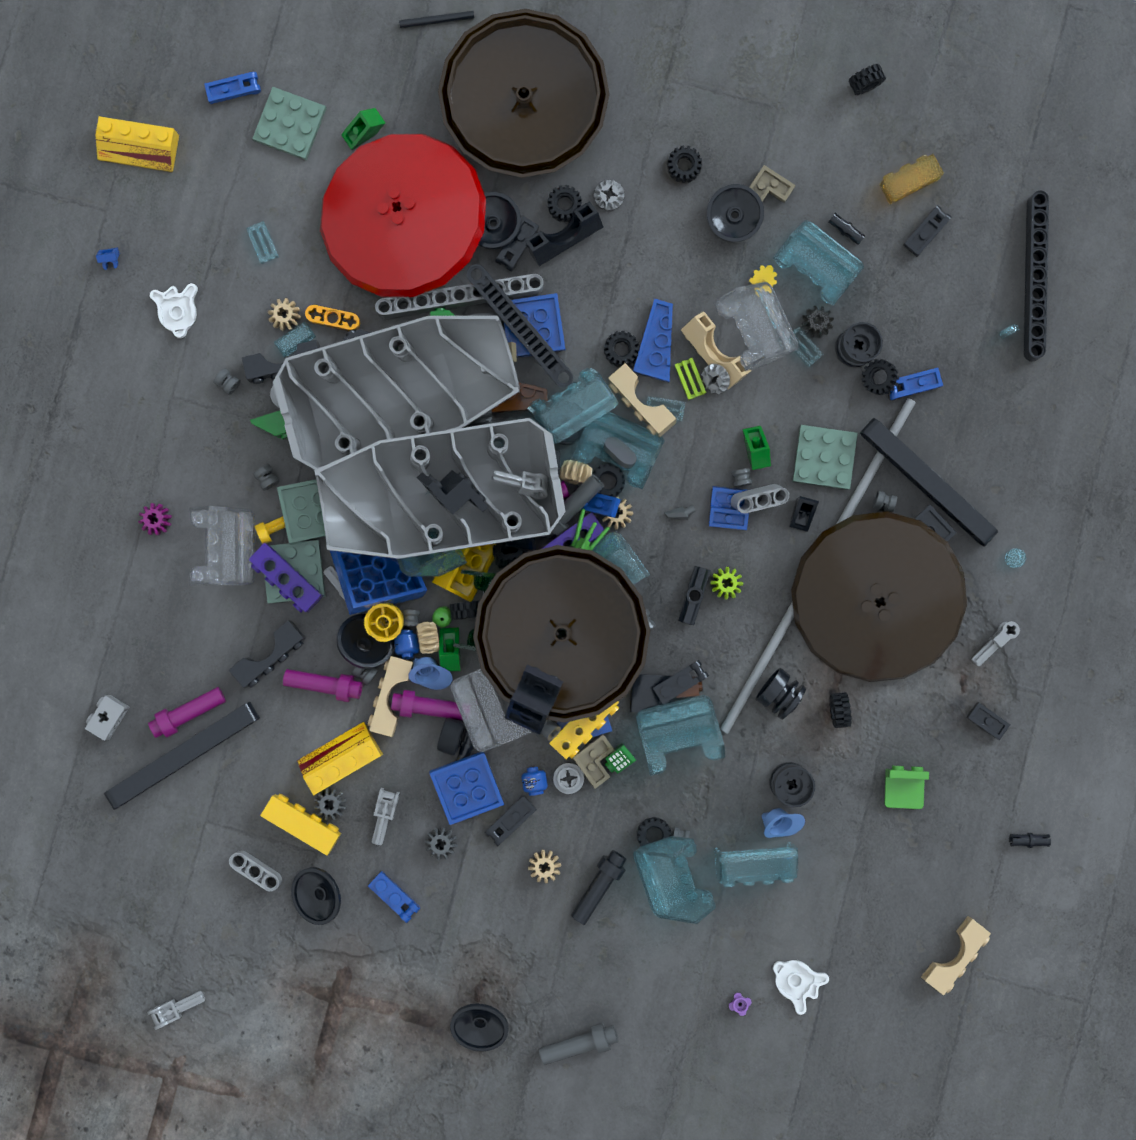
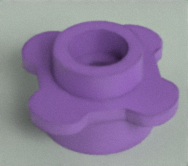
[729,992,752,1016]

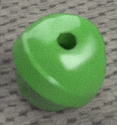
[432,606,452,627]

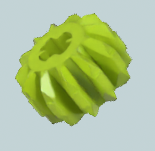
[710,567,743,600]

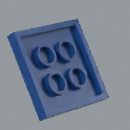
[504,293,566,358]
[429,751,504,825]

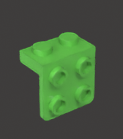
[884,765,929,809]

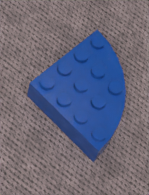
[330,550,427,615]

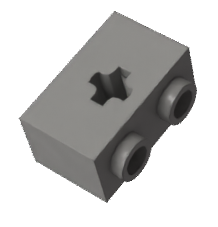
[85,695,130,741]

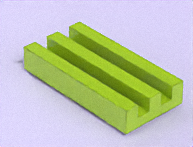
[674,358,706,400]

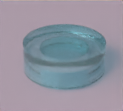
[999,324,1019,339]
[1005,548,1026,568]

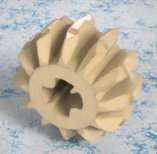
[268,298,301,331]
[559,460,592,486]
[602,497,633,530]
[416,621,439,654]
[528,850,561,883]

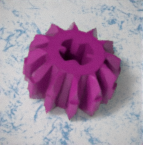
[138,503,172,536]

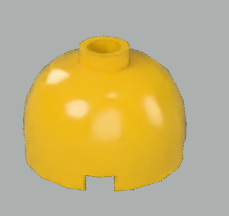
[364,603,404,642]

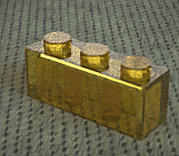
[880,154,944,205]

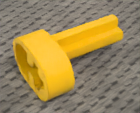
[254,516,285,545]

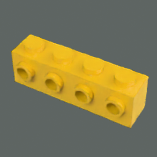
[549,701,619,759]
[260,793,342,855]

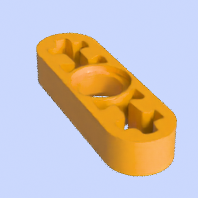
[305,305,360,331]

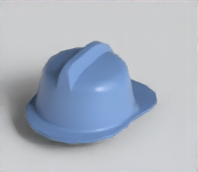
[408,657,453,690]
[762,808,805,838]

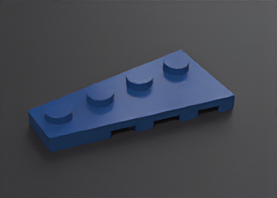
[633,299,673,383]

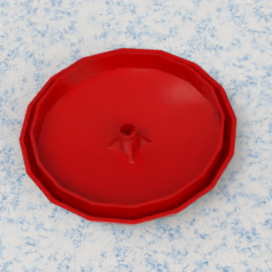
[320,134,486,297]

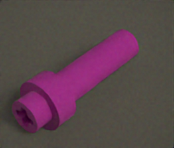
[283,669,363,702]
[148,687,226,738]
[391,690,470,721]

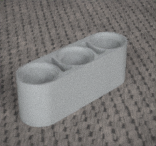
[731,484,789,513]
[229,850,282,891]

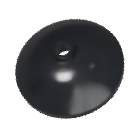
[707,184,764,242]
[478,192,521,249]
[337,614,394,669]
[291,867,341,925]
[450,1003,509,1051]

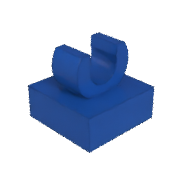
[96,247,120,270]

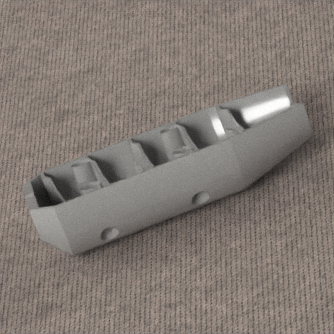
[273,316,520,470]
[314,418,566,559]

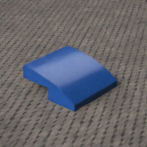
[709,486,749,530]

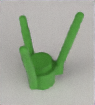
[571,509,609,550]

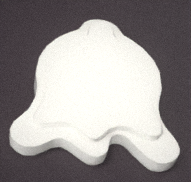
[150,283,198,338]
[773,960,829,1015]

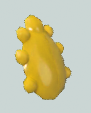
[749,265,777,293]

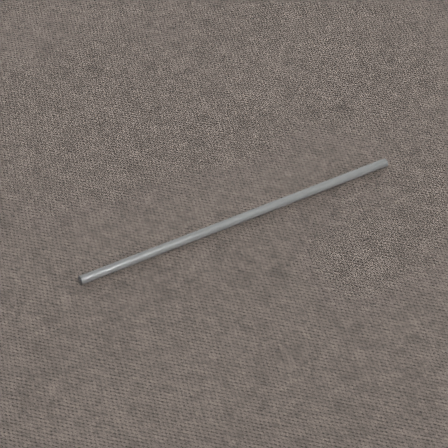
[720,398,916,734]

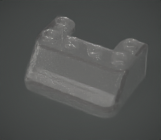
[714,282,798,371]
[190,506,255,586]
[451,669,532,752]

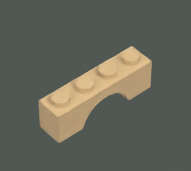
[681,312,751,389]
[608,363,676,438]
[368,656,413,737]
[921,916,991,995]

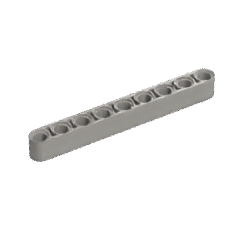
[375,274,544,319]

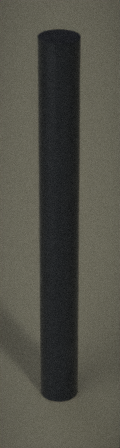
[399,11,474,28]

